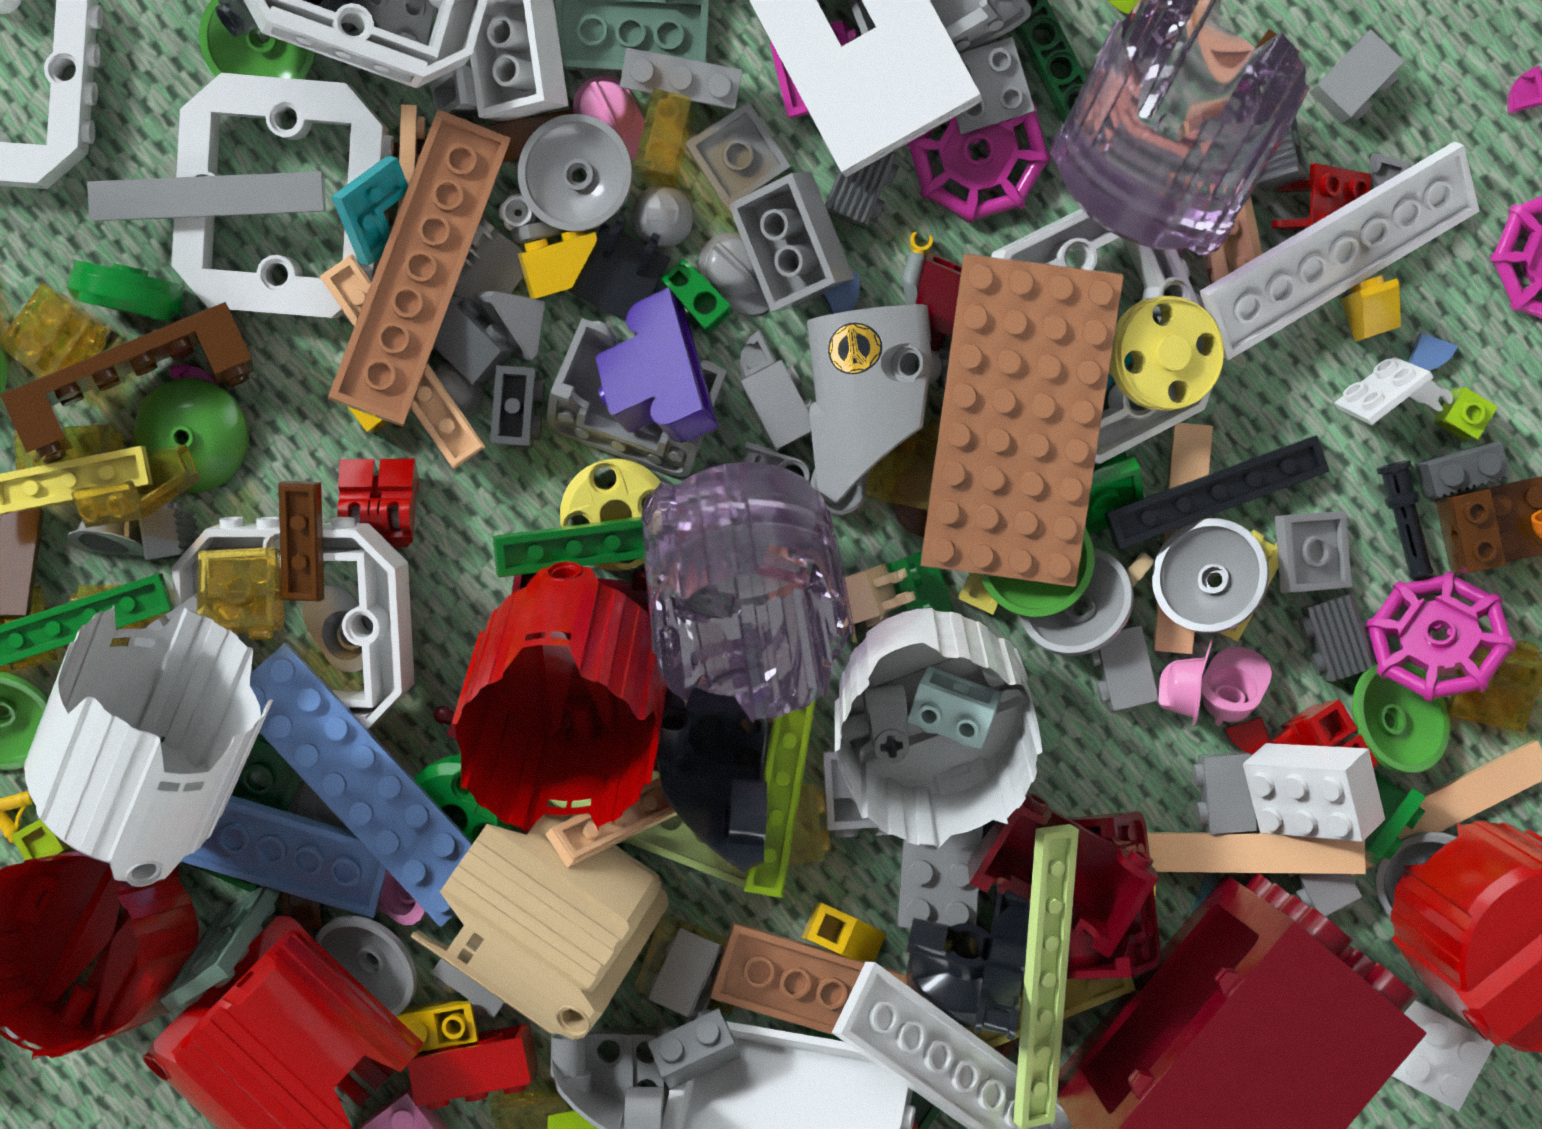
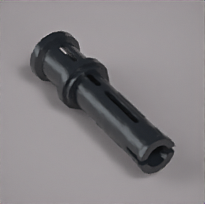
[1376,460,1434,578]

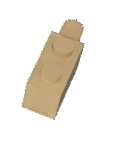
[805,563,916,637]

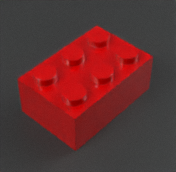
[407,1022,538,1109]

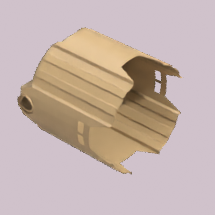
[411,800,669,1040]

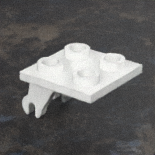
[1334,357,1453,425]

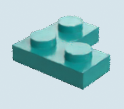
[331,155,408,265]

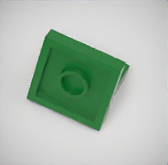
[1085,451,1144,534]
[886,551,955,618]

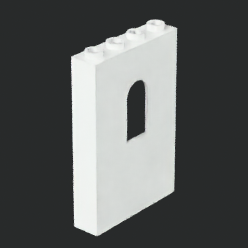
[749,0,983,178]

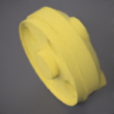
[1109,296,1224,410]
[560,458,672,571]

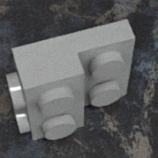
[823,752,893,838]

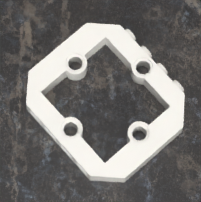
[0,0,103,189]
[244,0,488,88]
[171,73,394,318]
[991,197,1212,464]
[171,517,415,729]

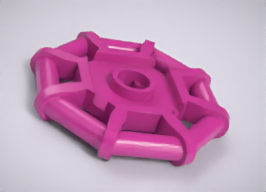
[906,102,1051,223]
[1490,196,1542,319]
[1365,571,1516,702]

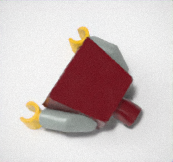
[902,231,962,351]

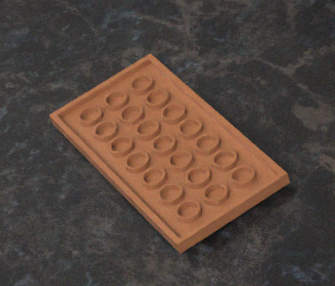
[920,253,1124,587]

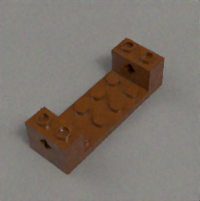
[0,302,254,465]
[1435,476,1542,573]

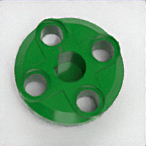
[66,260,185,322]
[414,755,514,843]

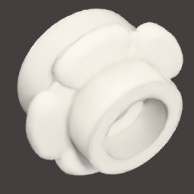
[499,194,536,231]

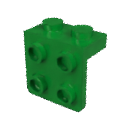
[1365,772,1426,866]

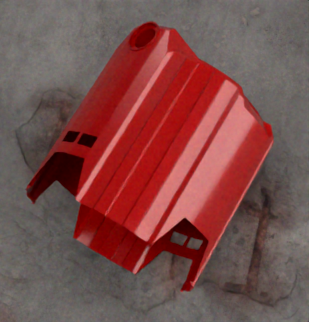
[451,561,670,832]
[1391,820,1542,1053]
[0,851,199,1061]
[143,915,424,1129]

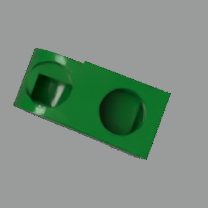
[661,259,733,335]

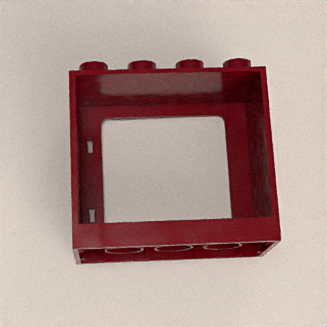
[1057,873,1427,1129]

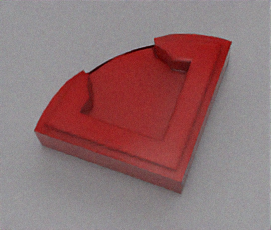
[1223,716,1270,754]

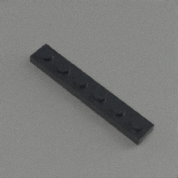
[1103,435,1329,549]

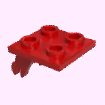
[1271,163,1371,231]

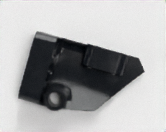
[656,685,768,872]

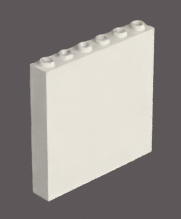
[662,1018,915,1129]

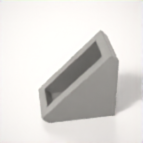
[431,66,478,118]
[474,291,545,360]

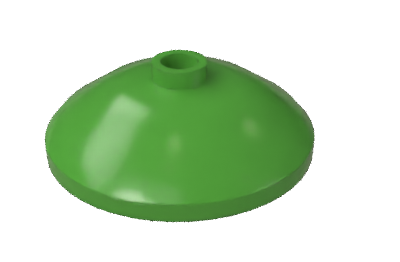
[199,0,316,79]
[133,378,249,493]
[980,528,1095,617]
[1352,662,1450,774]
[0,672,48,770]

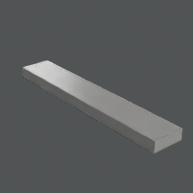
[87,171,326,222]

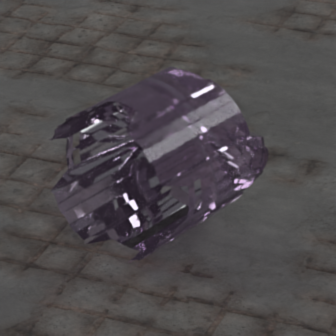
[1050,0,1310,256]
[641,462,857,723]

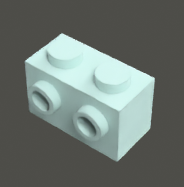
[907,666,1002,750]

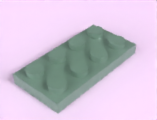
[555,0,709,73]
[160,886,282,1012]

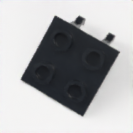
[568,214,671,321]

